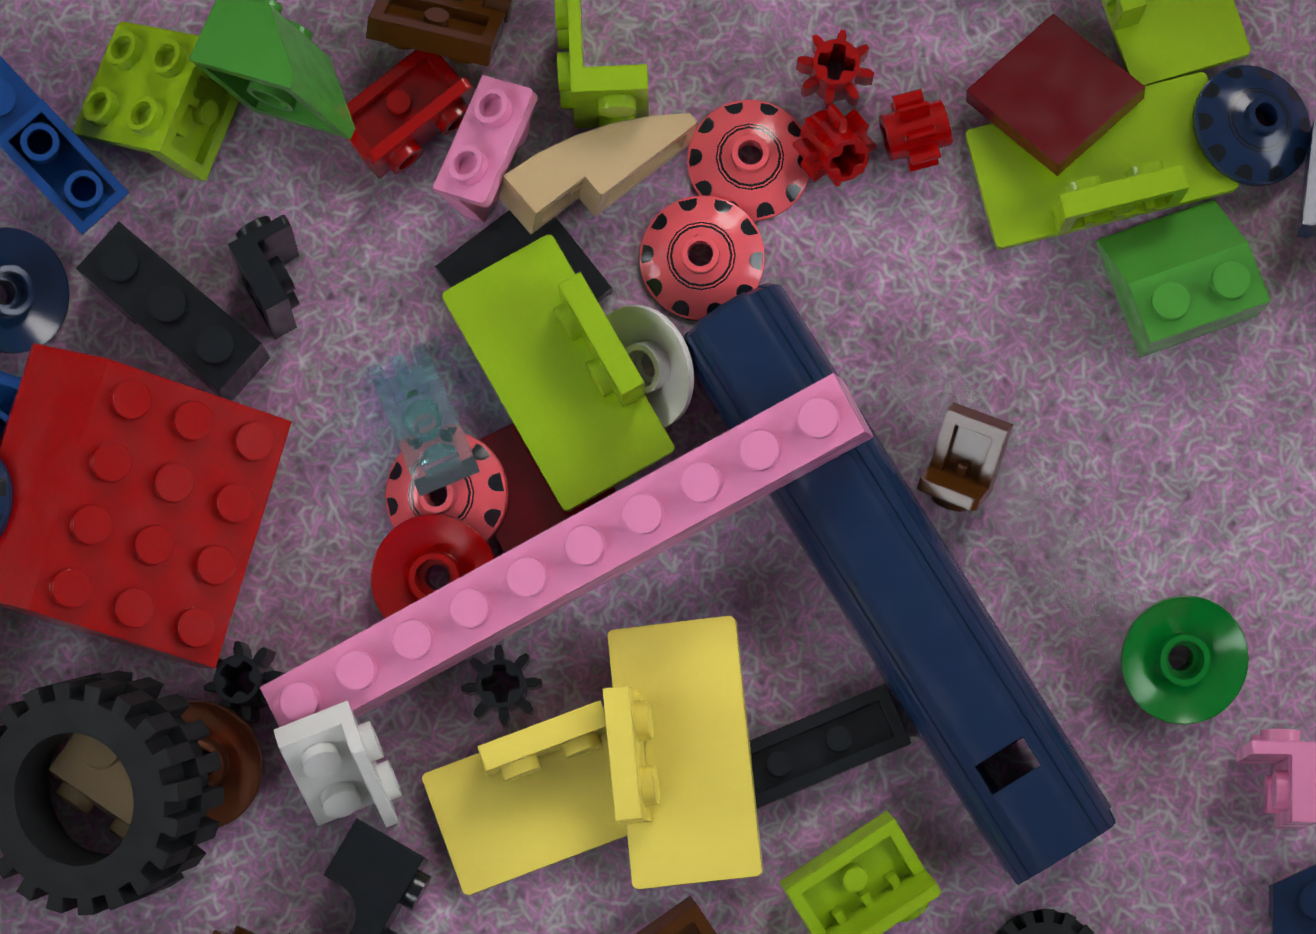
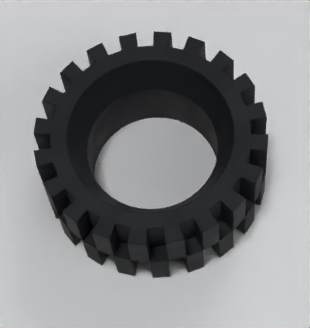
[0,671,224,915]

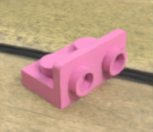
[432,75,538,223]
[1236,729,1316,830]

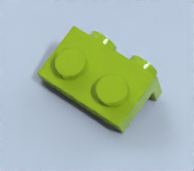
[779,810,942,934]

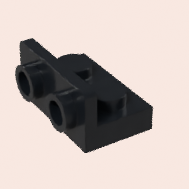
[228,215,300,340]

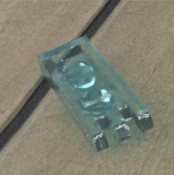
[367,343,480,496]

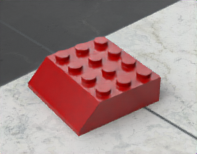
[0,343,292,668]

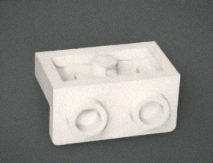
[273,700,402,828]

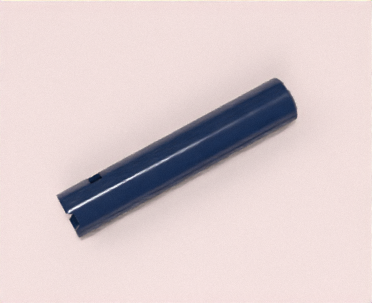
[683,283,1116,885]

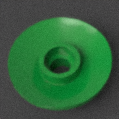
[1120,595,1249,725]

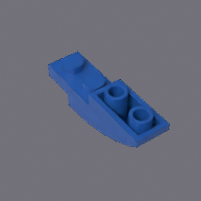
[0,56,129,235]

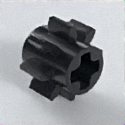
[203,641,285,724]
[461,645,543,728]

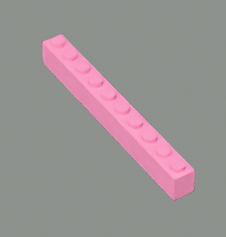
[260,373,874,727]

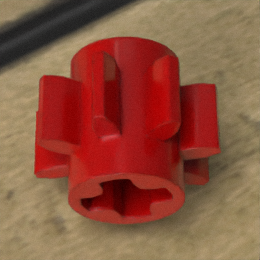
[796,29,874,110]
[879,88,953,172]
[793,104,876,187]

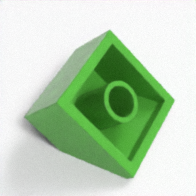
[189,0,355,139]
[1096,199,1271,358]

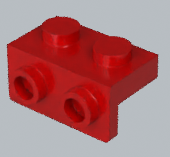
[345,50,474,179]

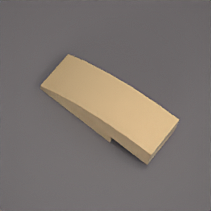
[499,113,698,234]

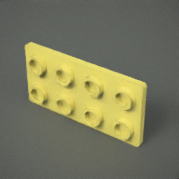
[602,616,763,889]
[422,700,627,895]

